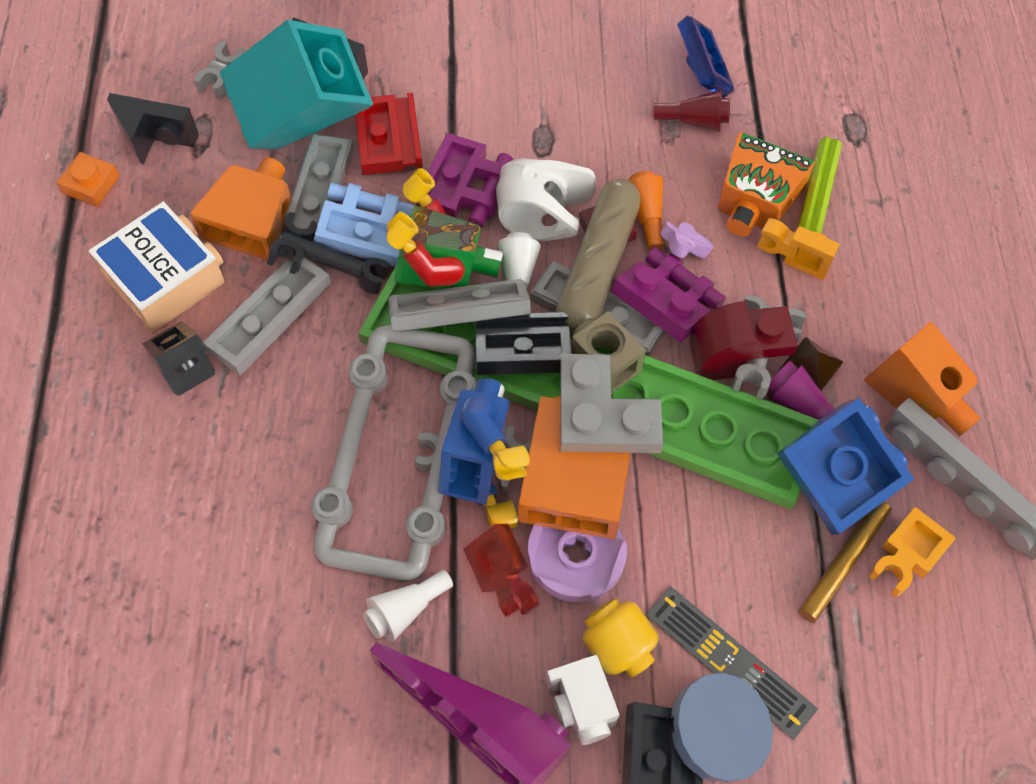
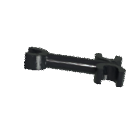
[267,212,390,294]

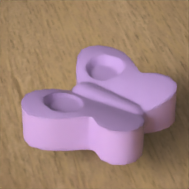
[660,221,714,258]

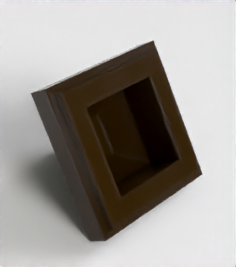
[780,337,843,391]

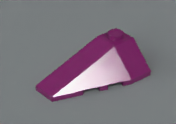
[369,642,570,784]

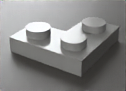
[561,354,663,453]

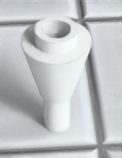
[497,232,541,288]
[363,570,453,642]

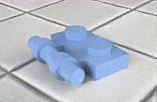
[314,182,415,267]

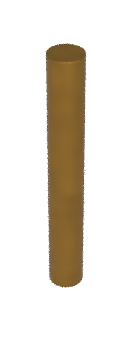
[798,501,892,623]

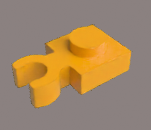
[757,218,840,280]
[869,507,956,597]

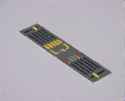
[646,586,818,740]

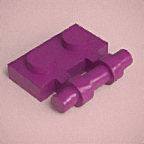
[416,133,513,229]
[610,247,726,343]

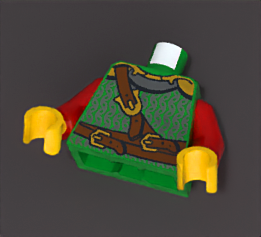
[387,168,503,289]

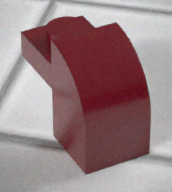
[689,301,798,380]

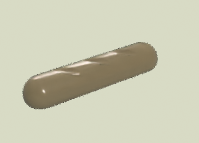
[555,179,641,335]

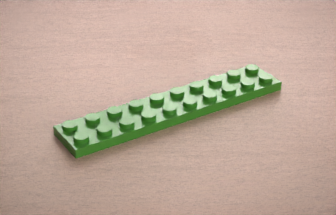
[358,265,818,510]

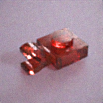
[463,523,539,617]

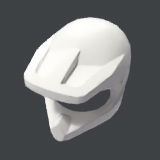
[496,158,596,242]

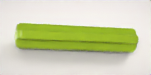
[798,136,842,233]

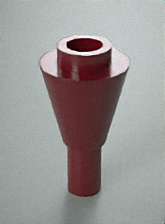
[653,90,730,132]

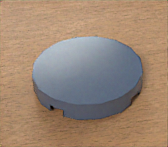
[671,673,773,783]

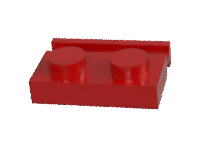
[355,93,423,175]

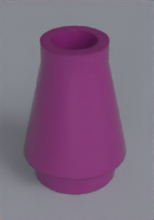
[768,361,835,420]

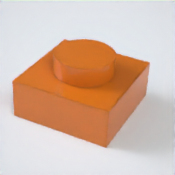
[56,152,120,207]

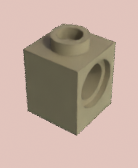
[571,311,646,394]

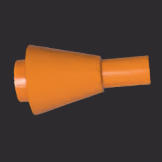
[629,171,665,251]

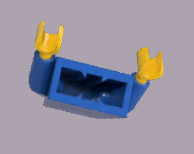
[439,378,530,532]

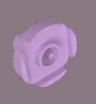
[527,525,627,603]

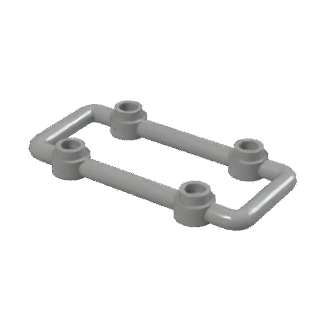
[311,325,476,581]

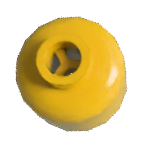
[582,597,659,678]

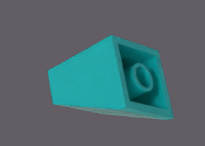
[219,19,373,150]

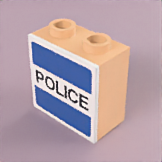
[89,201,225,334]

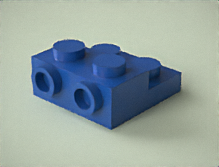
[777,398,914,535]

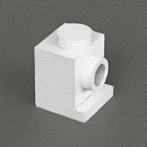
[546,654,619,745]

